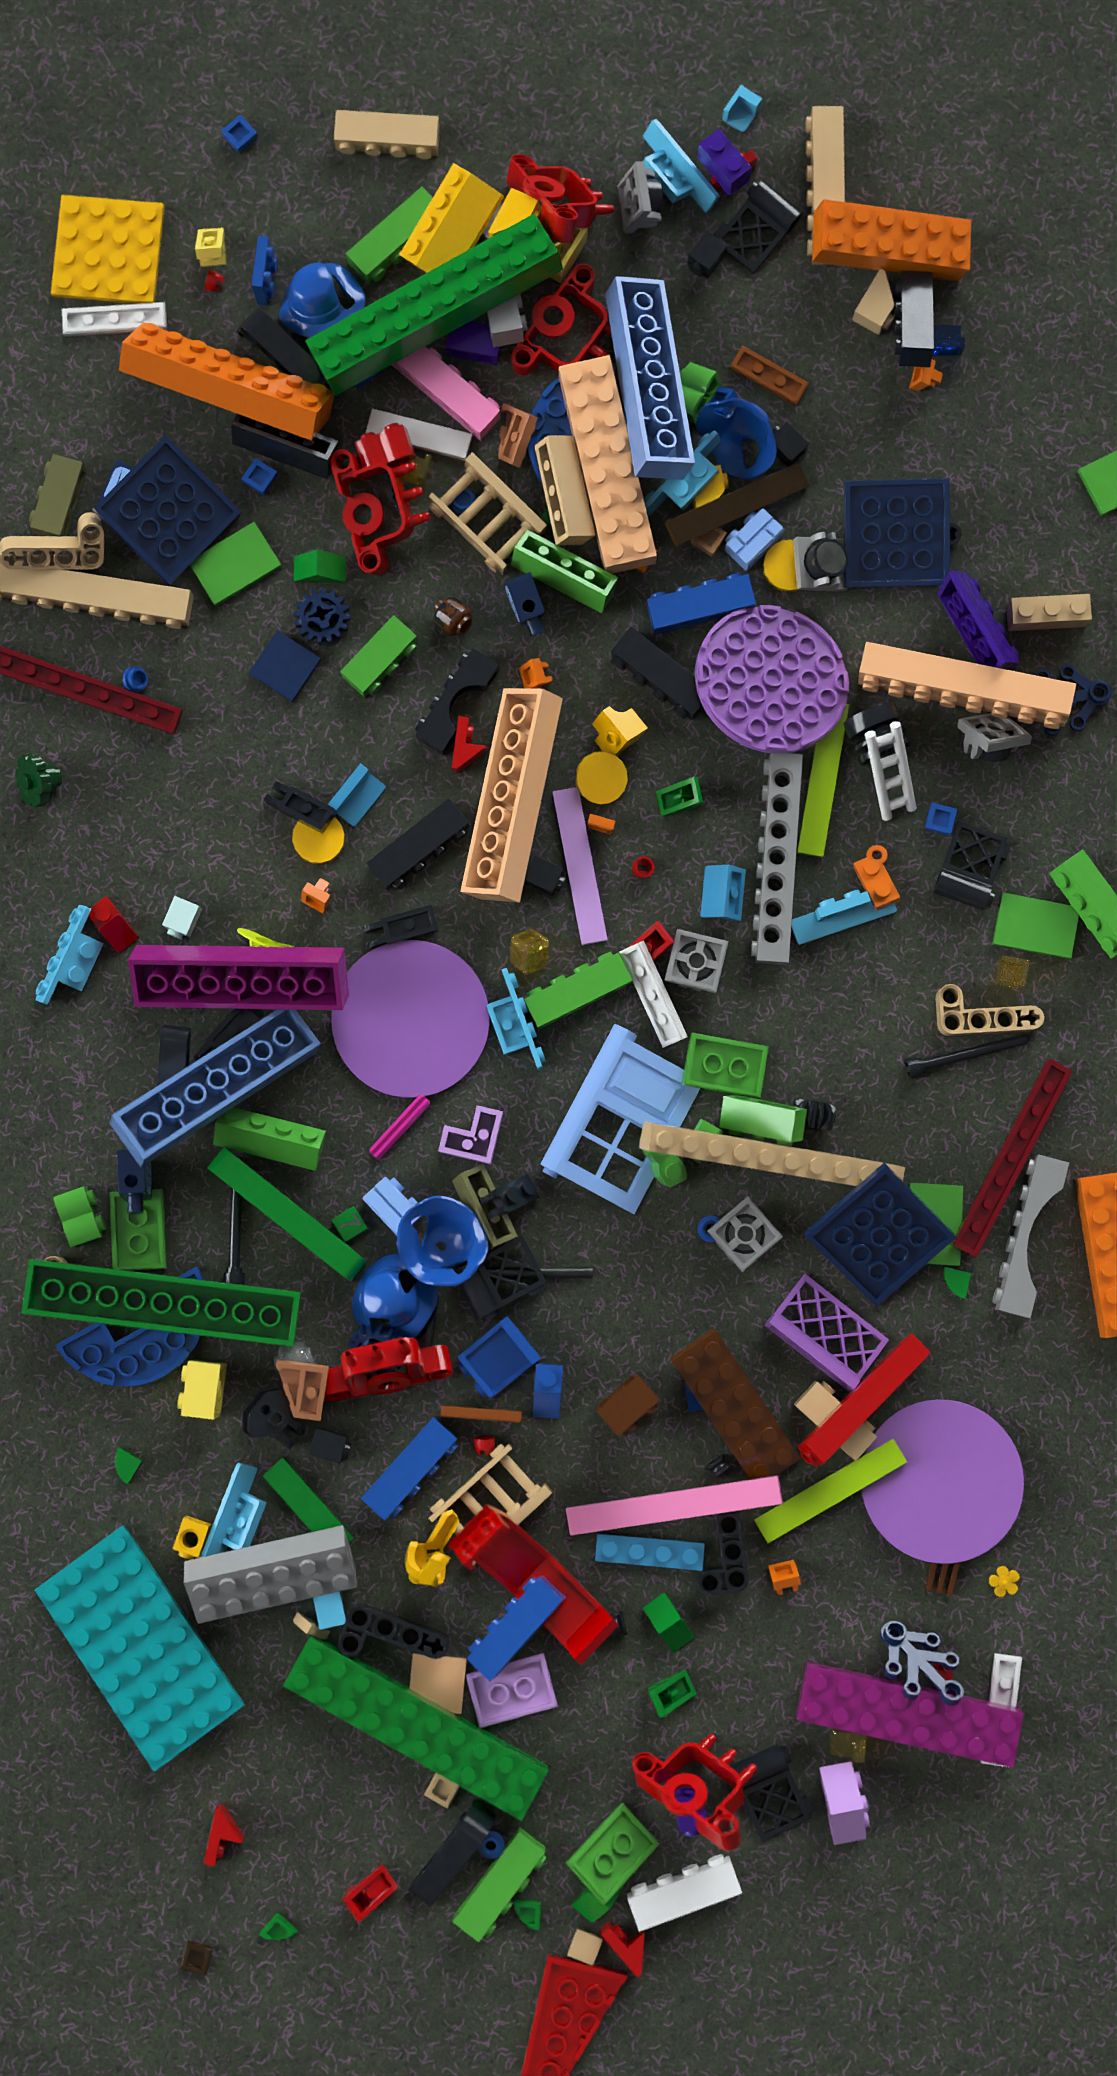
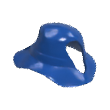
[279,262,365,337]
[696,398,777,480]
[397,1196,488,1286]
[352,1254,438,1338]

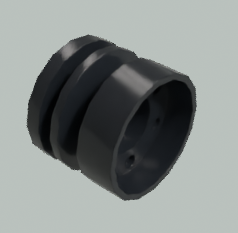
[843,701,912,766]

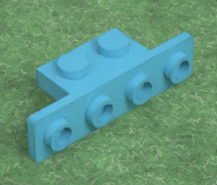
[643,119,719,213]
[644,430,721,516]
[791,890,897,945]
[36,905,104,1005]
[486,968,546,1071]
[200,1463,266,1558]

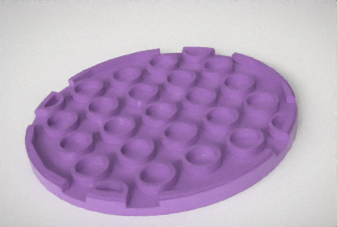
[695,605,849,754]
[331,940,490,1098]
[861,1400,1024,1563]

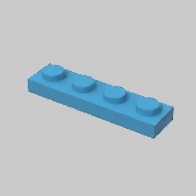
[595,1533,705,1571]

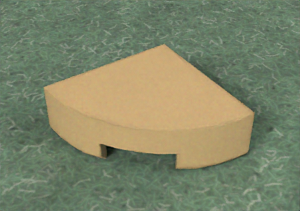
[293,1612,330,1639]

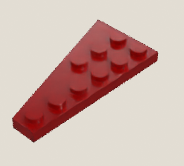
[521,1954,628,2076]

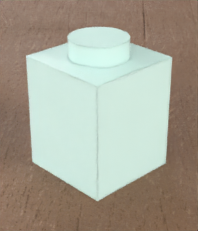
[162,896,202,939]

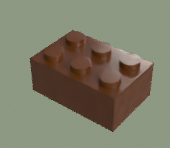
[596,1372,660,1437]

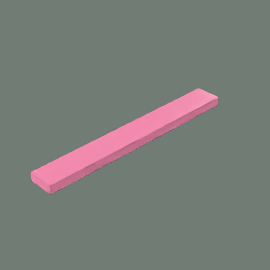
[566,1476,783,1535]

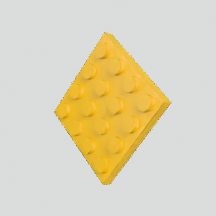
[51,195,164,304]

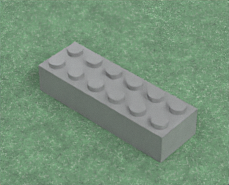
[184,1525,357,1624]

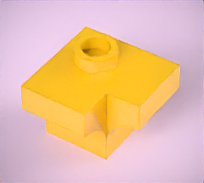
[592,706,648,756]

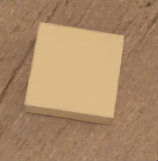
[424,1773,460,1809]
[567,1927,603,1966]

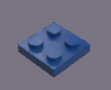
[252,236,278,306]

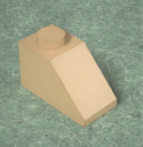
[852,268,894,335]

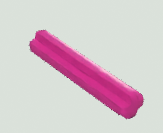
[369,1095,430,1159]

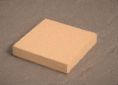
[410,1653,467,1714]

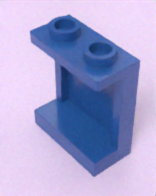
[457,1316,541,1399]

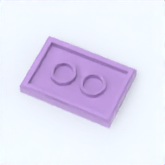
[466,1653,558,1728]

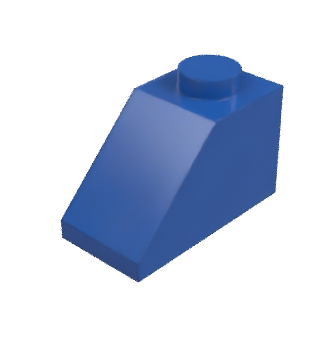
[532,1363,563,1419]

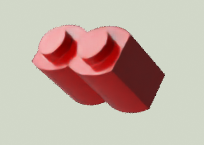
[355,423,416,468]

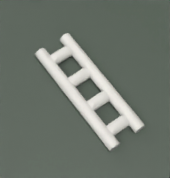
[865,722,917,821]

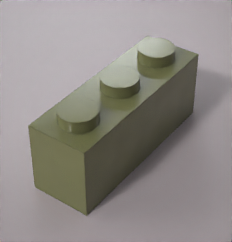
[29,454,87,536]
[452,1164,517,1252]

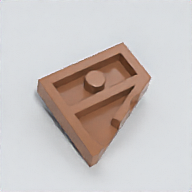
[498,403,538,467]
[276,1359,329,1421]

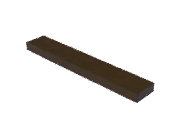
[665,462,809,547]

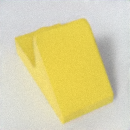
[195,228,226,266]

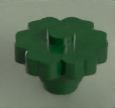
[15,754,62,808]

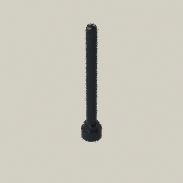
[904,1034,1029,1079]
[223,1156,245,1284]

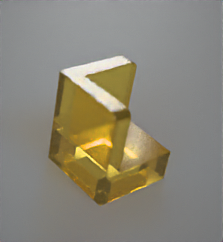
[401,454,433,488]
[510,928,549,974]
[994,955,1030,990]
[829,1728,867,1763]

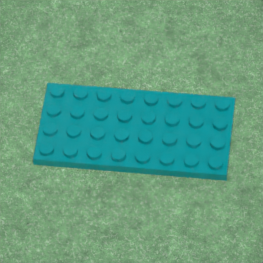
[35,1525,245,1772]

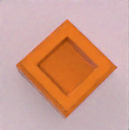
[587,814,615,835]

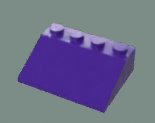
[937,570,1019,670]

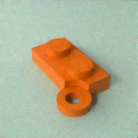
[853,845,900,911]

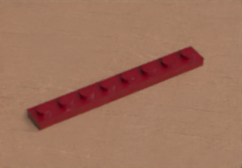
[0,646,183,735]
[951,1058,1072,1258]

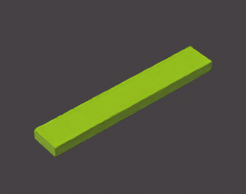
[797,704,849,858]
[754,1438,907,1543]

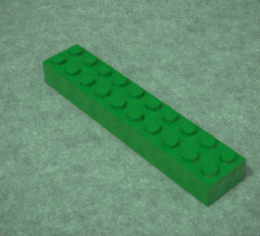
[305,213,563,396]
[21,1259,301,1346]
[283,1636,548,1821]

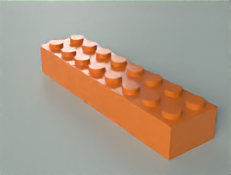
[119,322,334,440]

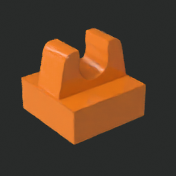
[909,360,943,391]
[518,658,553,689]
[301,878,330,914]
[768,1560,801,1595]

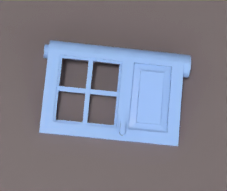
[540,1024,700,1214]

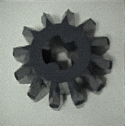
[793,1099,836,1132]

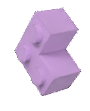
[438,1105,504,1165]
[819,1762,870,1845]

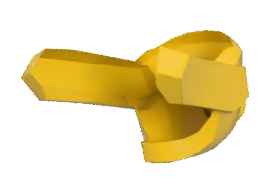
[405,1509,459,1587]

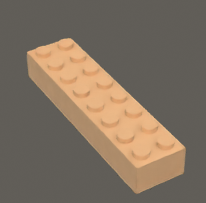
[559,355,657,574]
[858,642,1076,729]
[460,688,563,903]

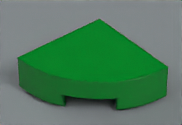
[943,1267,971,1299]
[115,1447,143,1485]
[514,1899,541,1931]
[259,1912,298,1941]

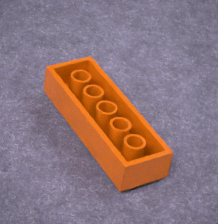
[812,199,971,280]
[1074,1173,1117,1338]

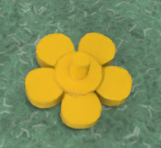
[989,1566,1020,1597]

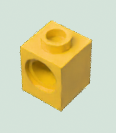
[173,1516,212,1560]

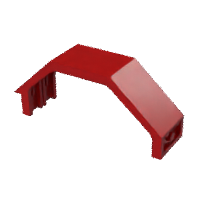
[447,1504,619,1665]

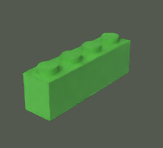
[346,187,433,284]
[511,530,618,613]
[1049,849,1117,958]
[524,952,633,1030]
[213,1107,326,1171]
[453,1827,546,1942]

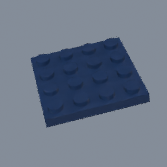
[92,435,241,585]
[844,478,950,587]
[804,1162,957,1307]

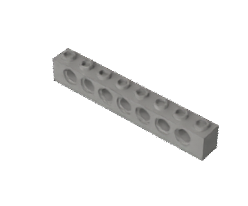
[751,753,803,965]

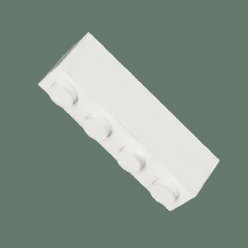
[627,1854,742,1932]

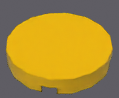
[763,540,807,592]
[575,752,628,804]
[292,817,345,864]

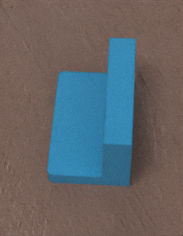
[328,763,386,826]
[700,865,746,921]

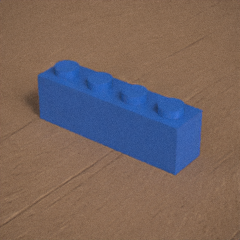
[646,573,756,635]
[361,1416,458,1521]
[466,1575,566,1681]

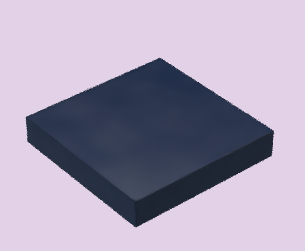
[249,630,321,703]

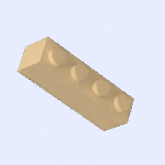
[334,110,440,159]
[534,436,596,545]

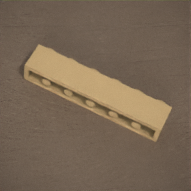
[806,106,845,264]

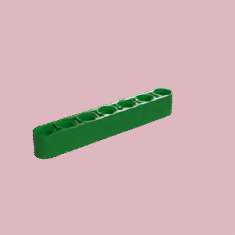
[207,1147,368,1282]

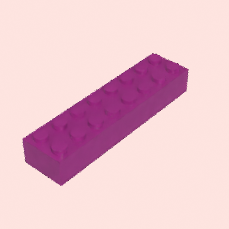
[128,945,349,1010]
[796,1661,1024,1768]

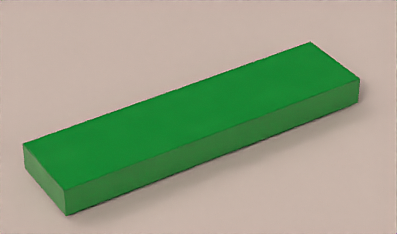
[263,1457,354,1543]

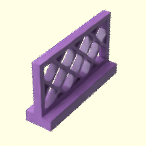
[764,1274,889,1392]

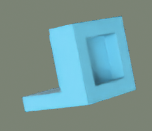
[722,85,762,132]
[313,1591,346,1630]

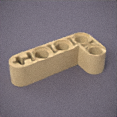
[0,512,104,569]
[936,984,1044,1036]

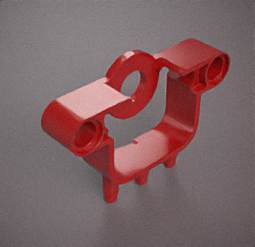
[506,154,614,243]
[511,264,612,376]
[331,449,431,576]
[324,1337,453,1402]
[632,1734,757,1851]

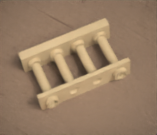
[429,452,547,574]
[429,1443,552,1565]

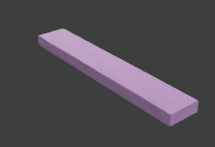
[552,787,608,945]

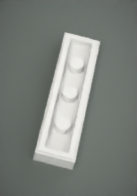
[62,302,167,336]
[366,409,472,460]
[619,941,688,1048]
[981,1653,1022,1767]

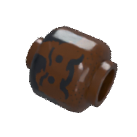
[434,597,473,636]

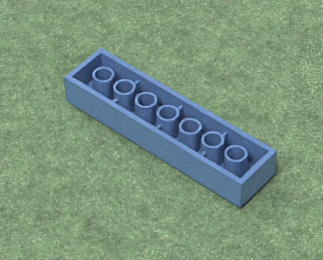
[605,276,695,479]
[110,1009,321,1167]

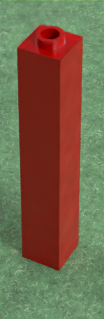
[797,1333,931,1467]

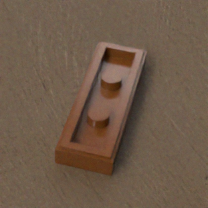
[729,345,809,406]
[441,1405,522,1423]

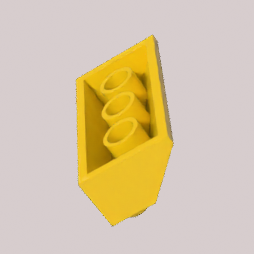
[399,163,504,273]

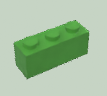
[340,615,418,698]
[719,1095,807,1146]

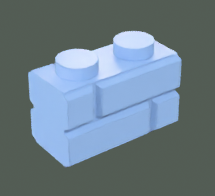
[725,509,784,572]
[362,1176,423,1235]

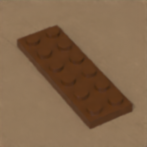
[670,1328,801,1480]

